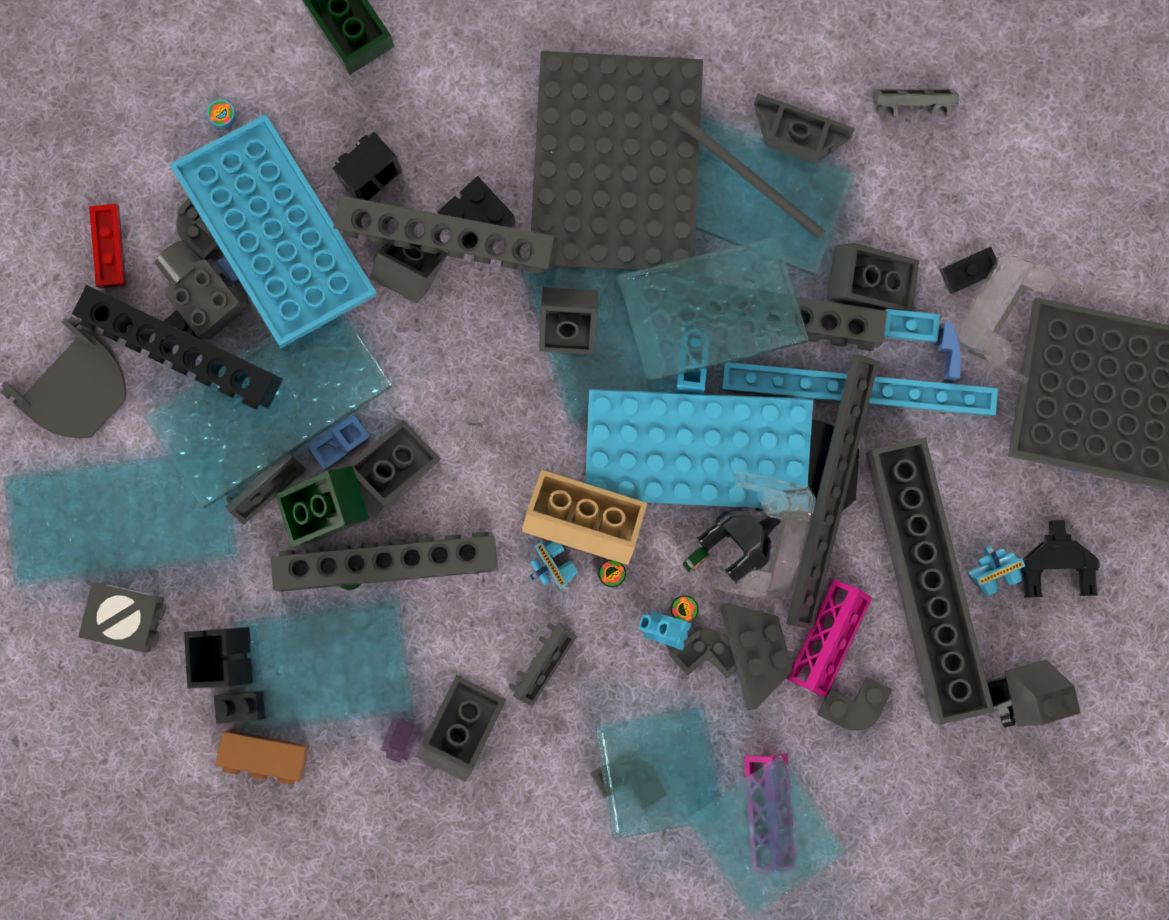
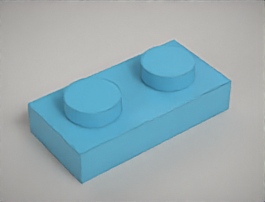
[883,309,940,343]

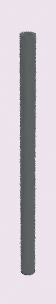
[670,110,825,239]

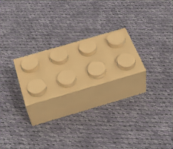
[522,470,648,565]

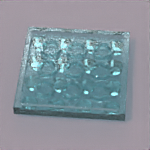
[595,707,723,840]
[686,755,847,917]

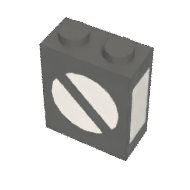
[78,582,166,652]

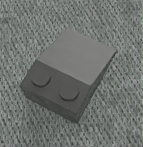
[827,243,920,311]
[345,420,441,519]
[415,675,506,782]

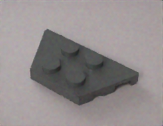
[754,93,855,164]
[719,603,793,710]

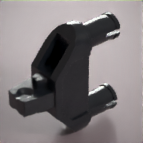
[697,506,782,584]
[1021,520,1100,598]

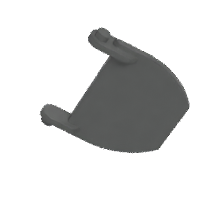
[0,316,126,438]

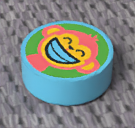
[207,100,236,129]

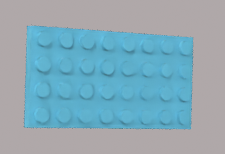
[169,114,377,349]
[585,389,813,510]

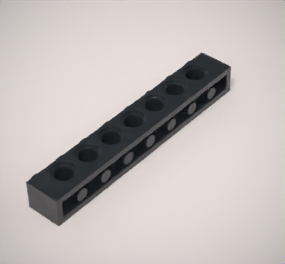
[72,285,283,410]

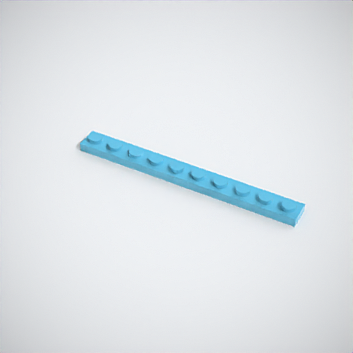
[722,362,998,417]

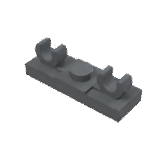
[873,89,959,117]
[225,450,306,524]
[509,623,577,707]

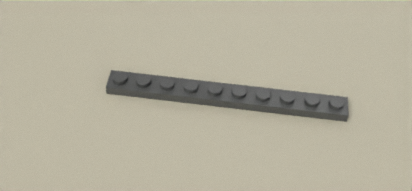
[786,354,879,630]

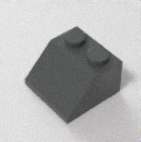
[369,236,447,303]
[539,287,598,355]
[1005,660,1080,727]

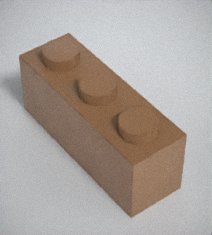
[215,730,310,785]

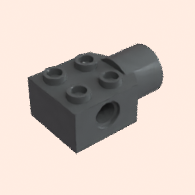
[155,240,251,339]

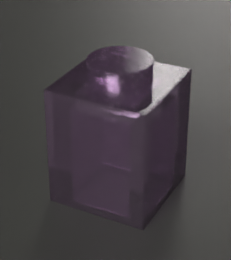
[381,717,422,763]

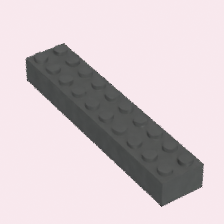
[866,437,994,725]

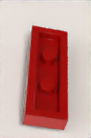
[89,203,126,289]

